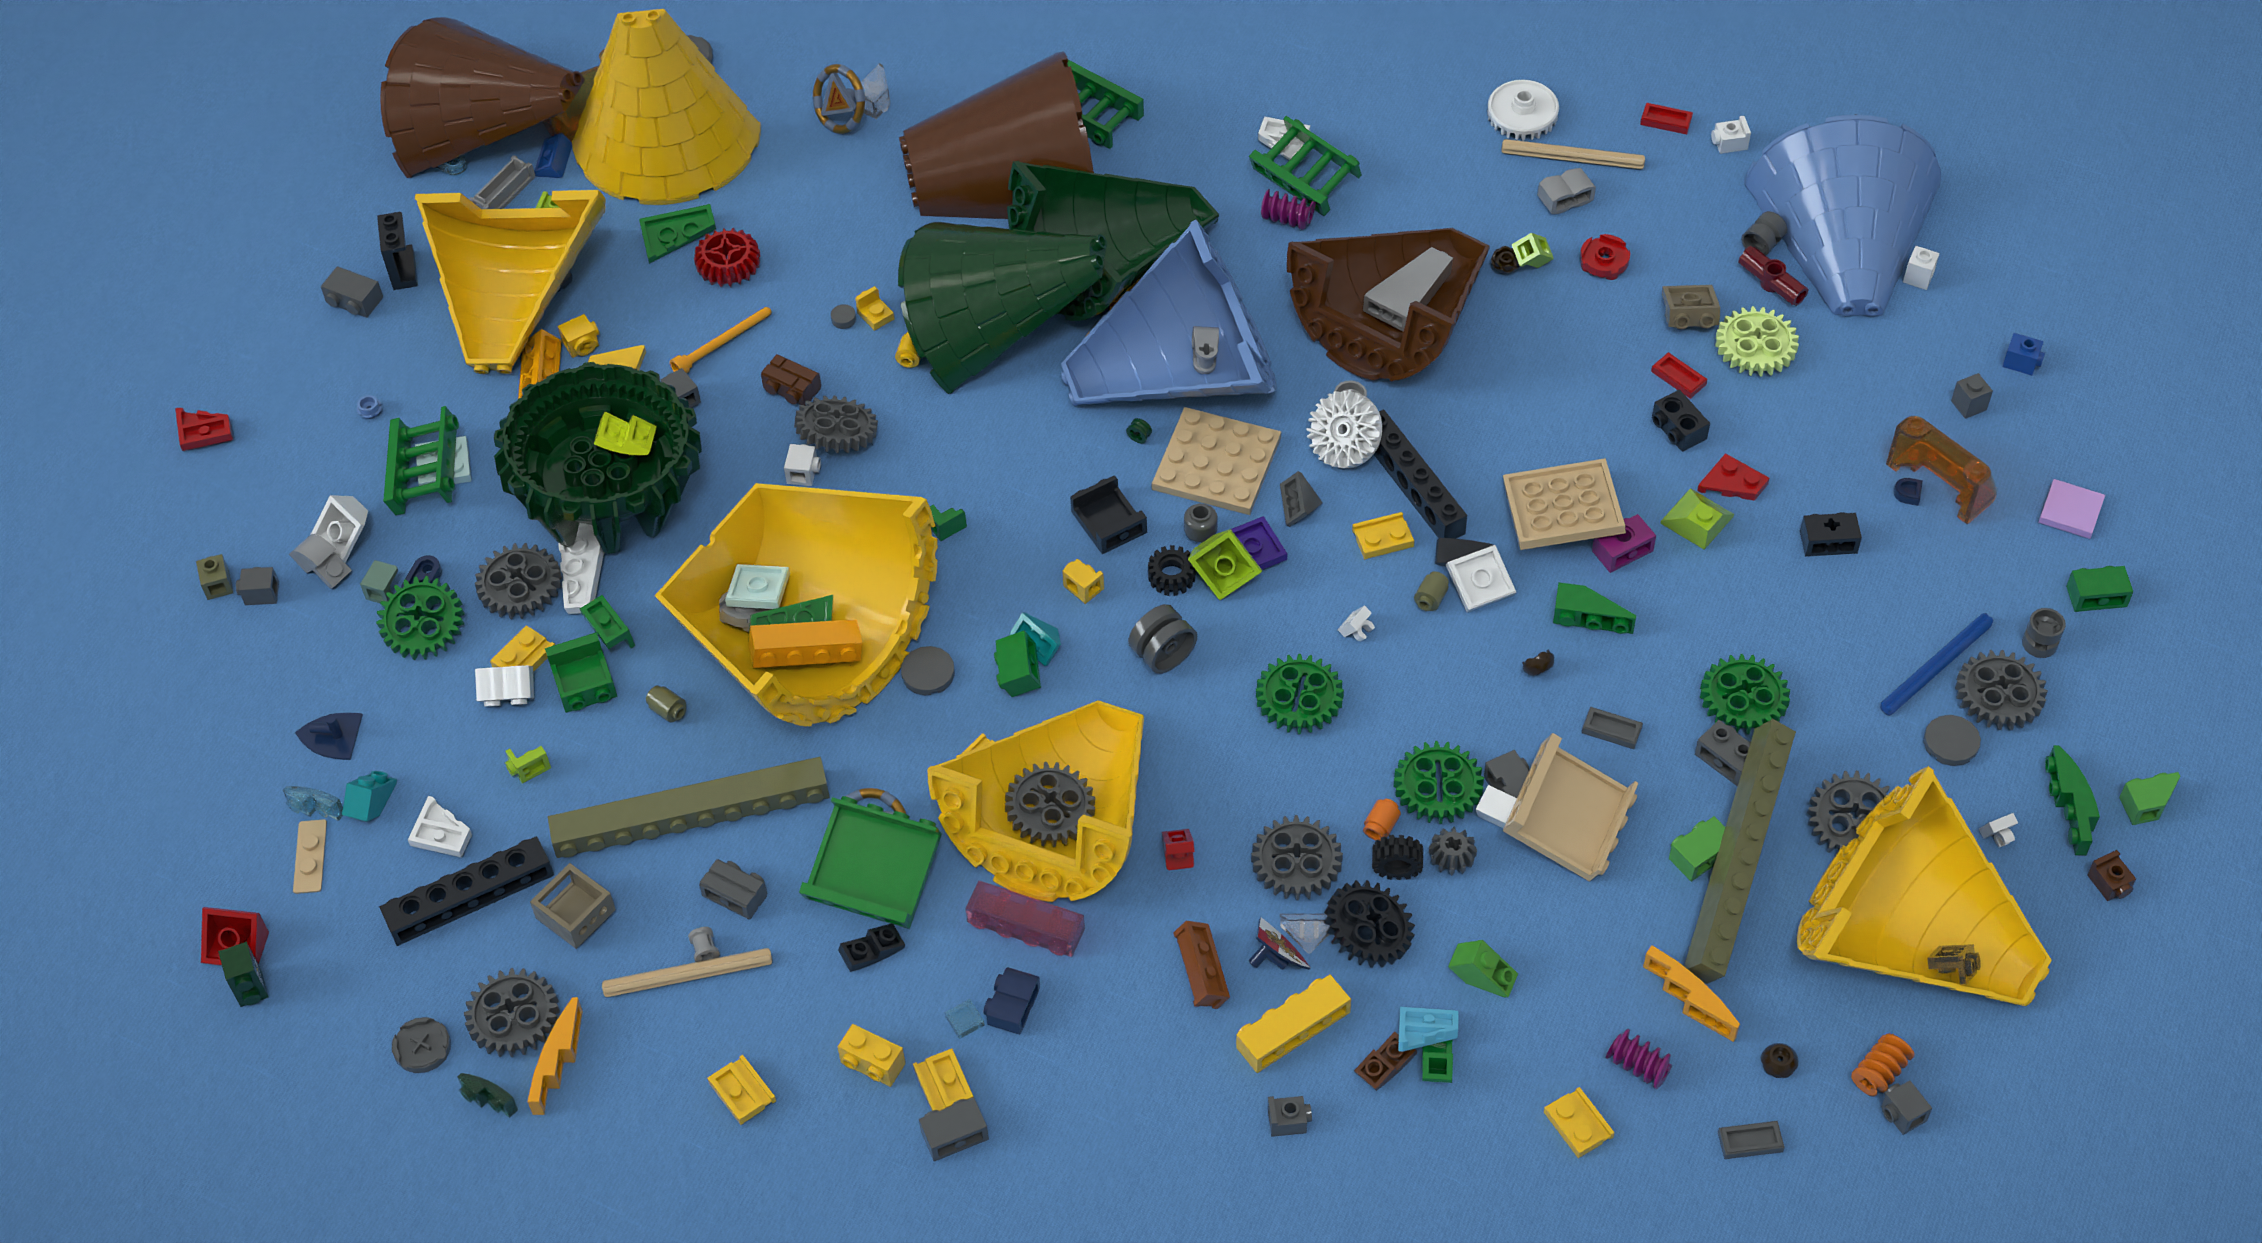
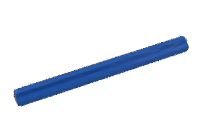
[1880,613,1993,715]

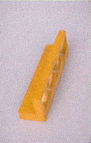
[518,329,561,398]

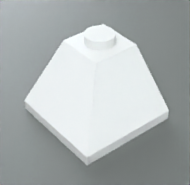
[311,495,368,563]

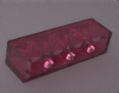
[965,881,1085,957]

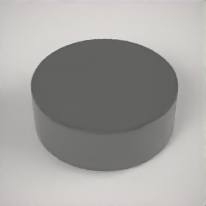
[831,304,856,329]

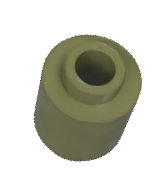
[1414,571,1449,611]
[646,685,686,722]

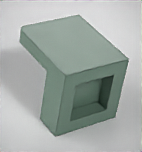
[360,560,398,603]

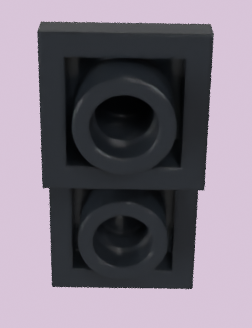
[1435,538,1494,567]
[838,923,905,972]

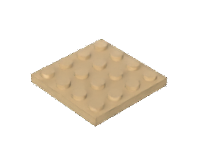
[1152,407,1281,515]
[1503,458,1626,550]

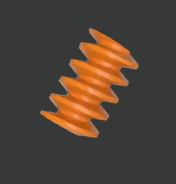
[1851,1033,1915,1096]

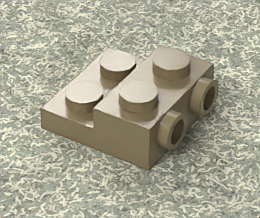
[1662,285,1720,329]

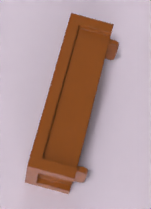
[1173,921,1230,1009]

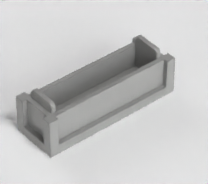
[469,155,535,209]

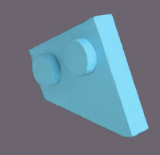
[1398,1007,1458,1052]

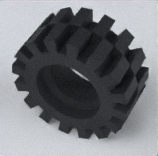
[1148,545,1196,596]
[1372,835,1423,880]

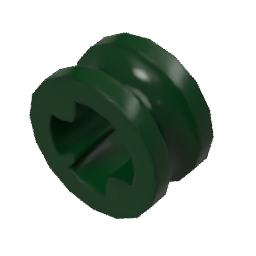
[1126,418,1152,444]

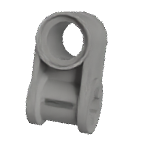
[1192,326,1219,374]

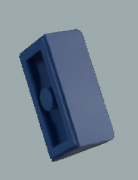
[534,133,572,178]

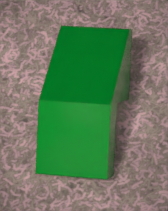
[1422,1040,1453,1083]

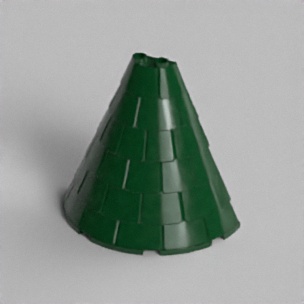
[1007,161,1219,321]
[898,222,1107,394]

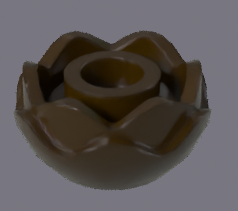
[1491,246,1520,274]
[1522,649,1554,676]
[1761,1043,1799,1078]

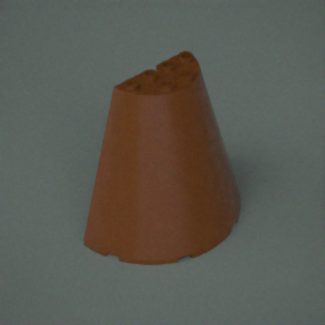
[899,51,1094,219]

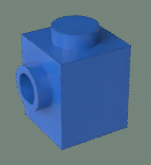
[2002,333,2045,375]

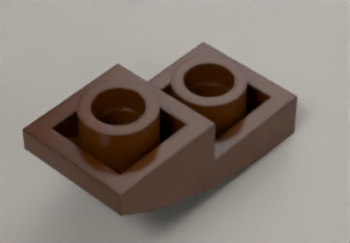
[1354,1031,1417,1091]

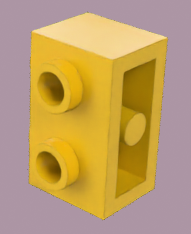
[837,1024,906,1087]

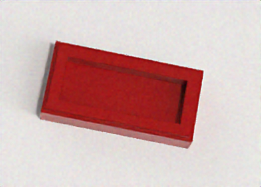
[1640,103,1693,135]
[1651,352,1708,399]

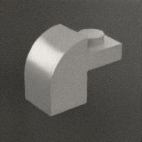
[289,534,352,589]

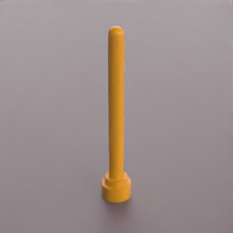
[669,307,772,373]

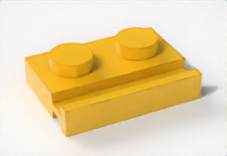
[1352,512,1414,560]
[490,625,555,672]
[913,1048,973,1111]
[707,1055,776,1125]
[1544,1087,1615,1158]

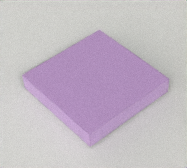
[2038,479,2105,539]

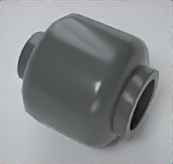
[1184,503,1218,542]

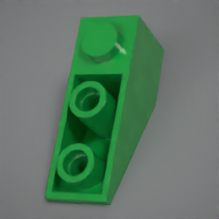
[1553,582,1636,634]

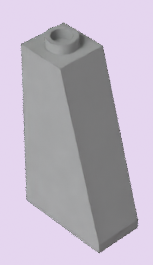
[1363,247,1453,332]

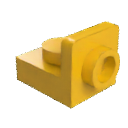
[855,286,895,331]

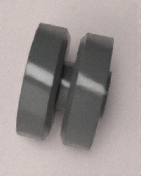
[1128,604,1197,674]

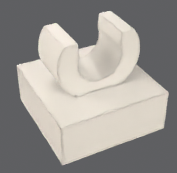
[1338,605,1375,641]
[1979,813,2018,848]

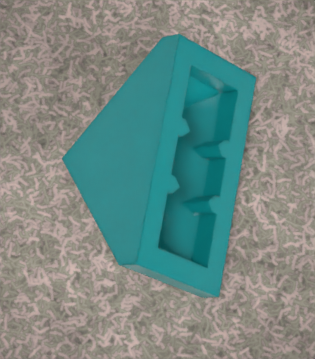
[1009,613,1061,666]

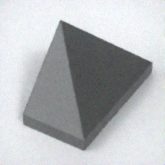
[1280,471,1323,527]

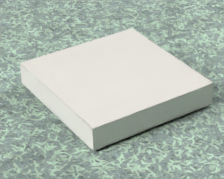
[1446,545,1516,612]

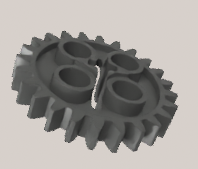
[794,395,878,453]
[475,543,562,619]
[1955,650,2048,730]
[1005,762,1095,847]
[1807,770,1890,853]
[1251,815,1343,900]
[464,968,560,1057]

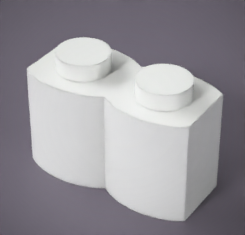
[475,665,534,707]

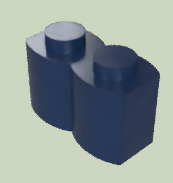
[983,967,1040,1035]

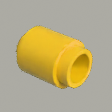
[895,332,921,368]

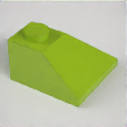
[1661,488,1734,550]
[1188,529,1262,600]

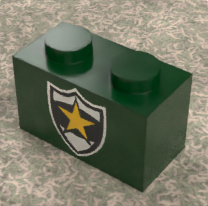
[218,942,269,1007]

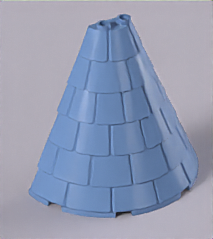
[1744,115,1941,316]
[1061,220,1277,407]

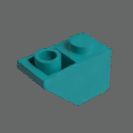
[342,771,397,822]

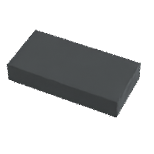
[1582,707,1643,749]
[1718,1121,1785,1159]

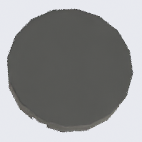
[901,646,955,696]
[1923,715,1981,766]
[392,1017,451,1073]

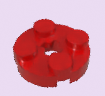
[1580,234,1630,280]

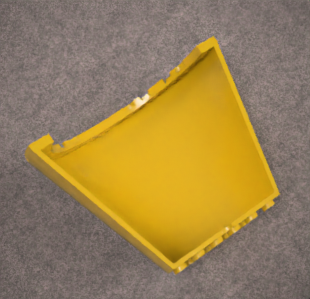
[655,483,938,726]

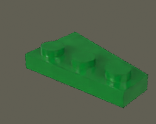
[639,204,716,264]
[748,595,833,642]

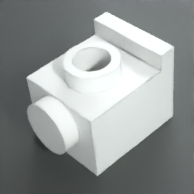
[1711,116,1751,154]

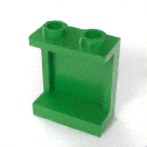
[545,632,618,713]

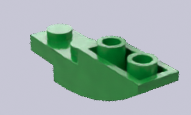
[2045,745,2100,856]

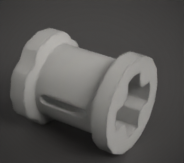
[688,927,720,962]

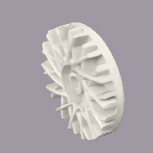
[1487,80,1559,141]
[1306,391,1382,468]

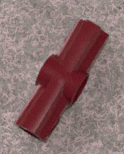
[1738,246,1809,306]

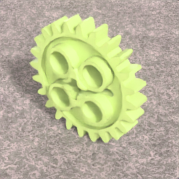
[1715,306,1799,377]

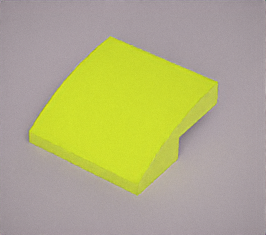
[594,412,656,455]

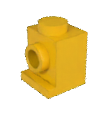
[1062,559,1104,604]

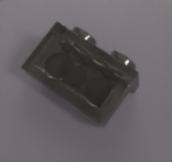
[1927,944,1981,985]

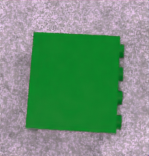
[799,796,942,929]

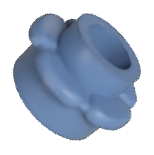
[356,395,382,418]

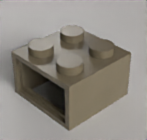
[530,863,616,949]

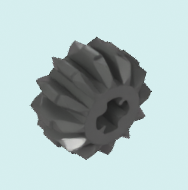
[1429,826,1477,876]

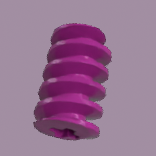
[1261,189,1316,230]
[1605,1028,1672,1089]

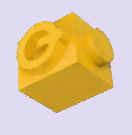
[557,314,600,358]

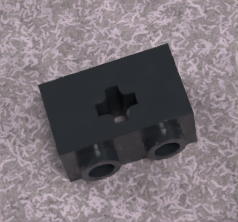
[1800,512,1862,557]

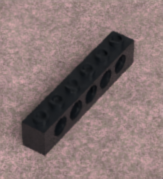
[1373,409,1467,539]
[379,836,554,946]

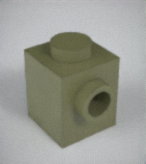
[196,554,234,600]

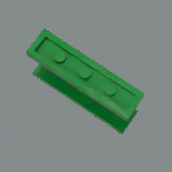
[1067,60,1144,149]
[1249,116,1362,216]
[383,406,459,516]

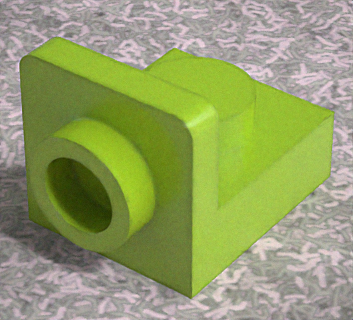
[504,746,551,784]

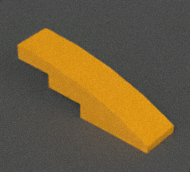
[1643,945,1740,1042]
[527,997,583,1115]

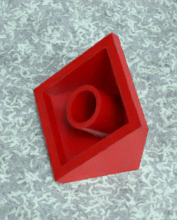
[201,907,269,965]

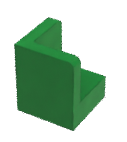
[930,504,967,541]

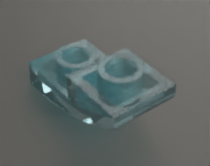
[283,786,343,821]

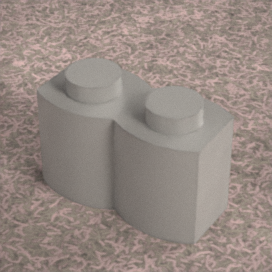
[1537,168,1596,214]

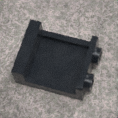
[377,212,418,290]
[1070,475,1147,555]

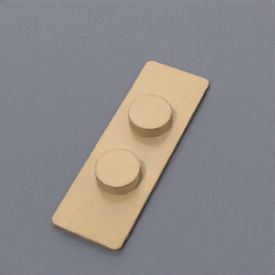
[293,819,327,894]

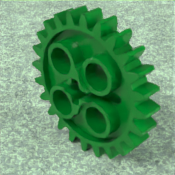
[376,576,465,660]
[1256,654,1344,734]
[1700,654,1790,734]
[1393,741,1484,824]

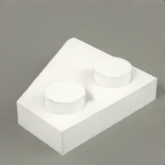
[1258,117,1310,160]
[408,796,472,858]

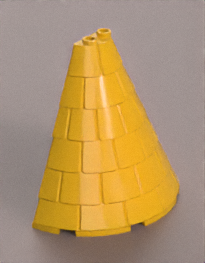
[572,9,761,205]
[415,190,606,374]
[927,700,1144,902]
[1797,766,2052,1006]

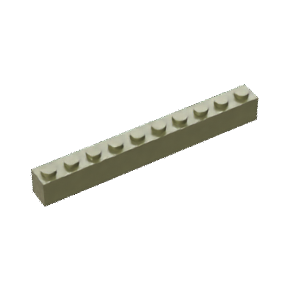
[1684,719,1796,984]
[547,756,830,858]

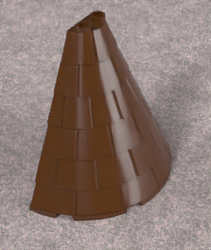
[380,17,585,178]
[1287,228,1490,381]

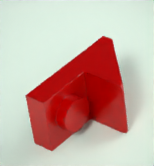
[1162,829,1195,870]

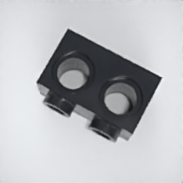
[1652,389,1710,452]

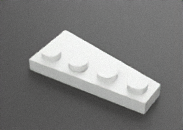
[558,523,604,614]

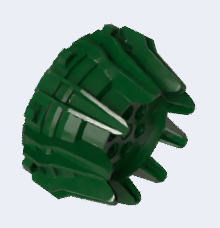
[494,362,702,554]

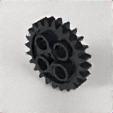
[1323,880,1415,968]

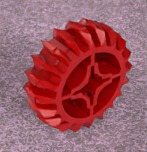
[694,227,761,287]

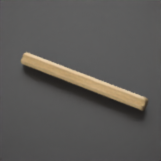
[1502,139,1645,169]
[602,948,772,997]

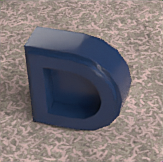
[1894,478,1923,506]

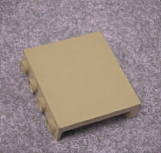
[1503,733,1638,882]

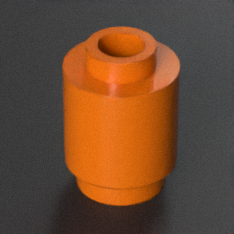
[1363,799,1401,841]

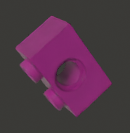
[1592,514,1656,573]

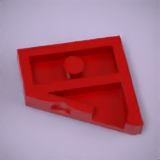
[175,408,233,451]
[1697,453,1770,501]

